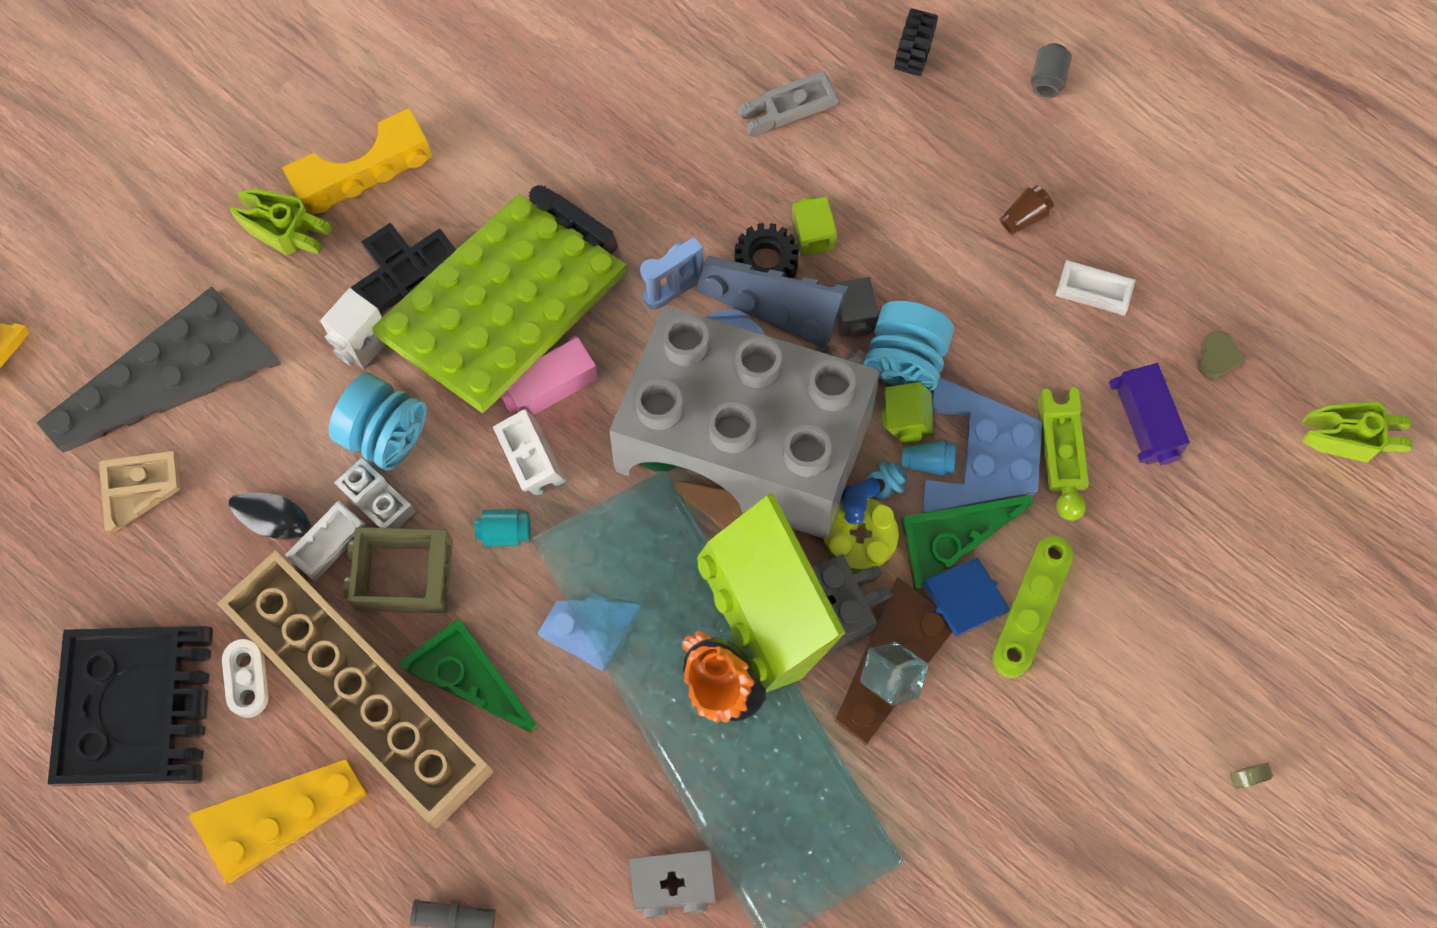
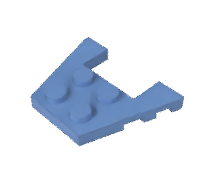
[922,378,1042,513]

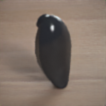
[229,493,311,540]

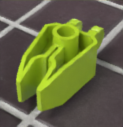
[229,189,332,256]
[1302,401,1413,463]

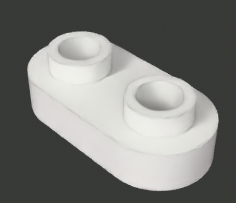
[222,639,269,718]

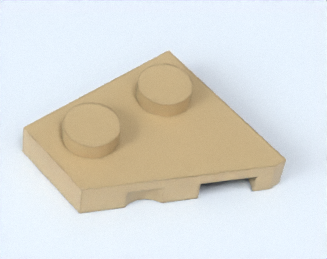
[99,451,181,533]

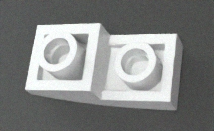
[334,458,416,528]

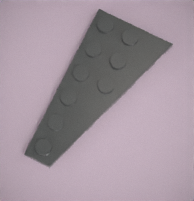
[36,286,281,453]

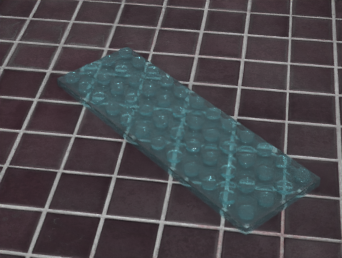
[532,472,904,928]

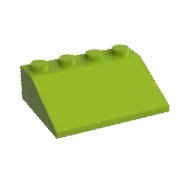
[696,493,845,692]

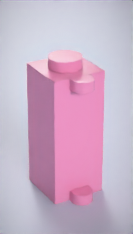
[501,335,599,415]

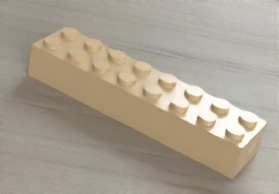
[217,550,494,829]

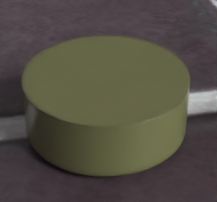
[1229,762,1273,788]

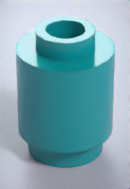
[474,508,531,548]

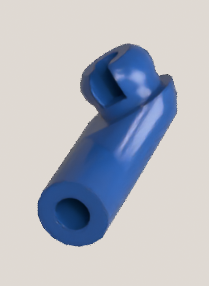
[842,478,880,524]

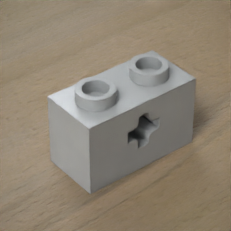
[629,850,716,918]

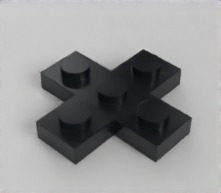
[351,222,456,314]

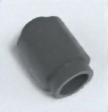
[1031,43,1072,98]

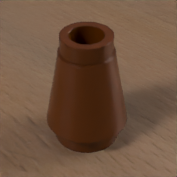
[999,185,1054,235]

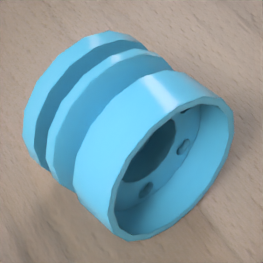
[863,301,955,391]
[329,373,427,471]

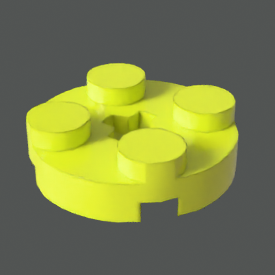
[823,498,899,573]

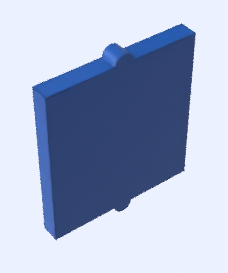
[923,557,1010,637]

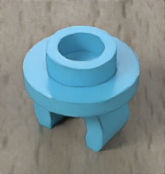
[866,460,908,500]

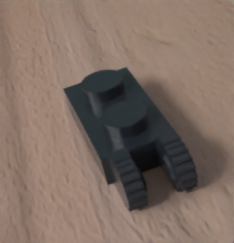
[528,184,618,254]

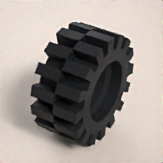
[894,8,938,77]
[734,223,799,278]

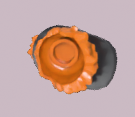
[682,630,766,723]

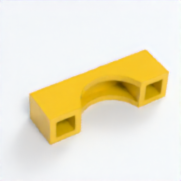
[282,108,433,215]

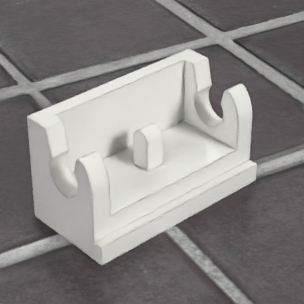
[493,409,567,495]

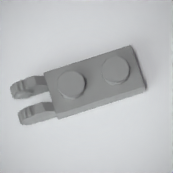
[737,71,839,137]

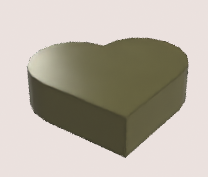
[1198,331,1246,379]

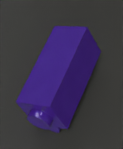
[1109,363,1190,465]

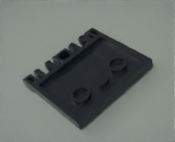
[48,626,213,787]

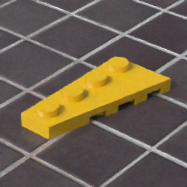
[188,759,368,883]

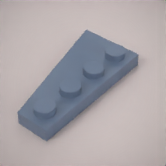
[696,256,848,347]

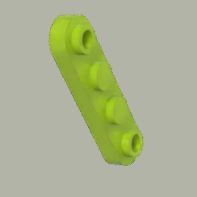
[992,536,1073,678]

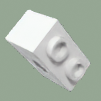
[320,288,386,369]

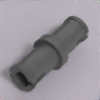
[410,899,496,928]

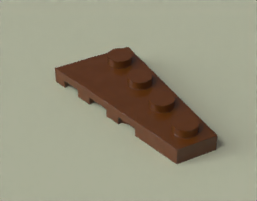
[835,577,952,745]

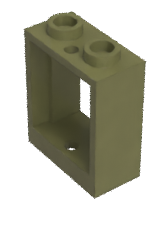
[343,527,453,613]

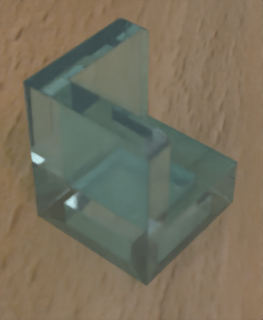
[860,642,929,706]

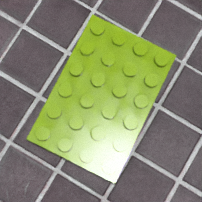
[372,193,627,413]

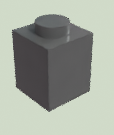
[834,277,879,338]

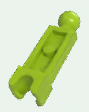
[1037,387,1089,521]

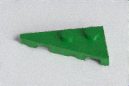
[901,495,1033,589]
[398,619,538,733]

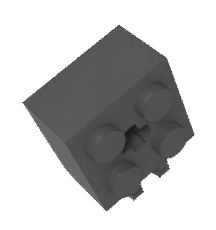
[812,554,893,655]

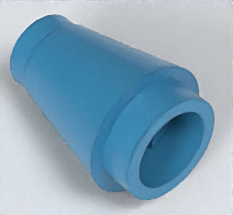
[902,440,956,477]

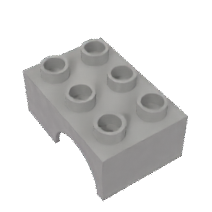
[609,305,880,540]

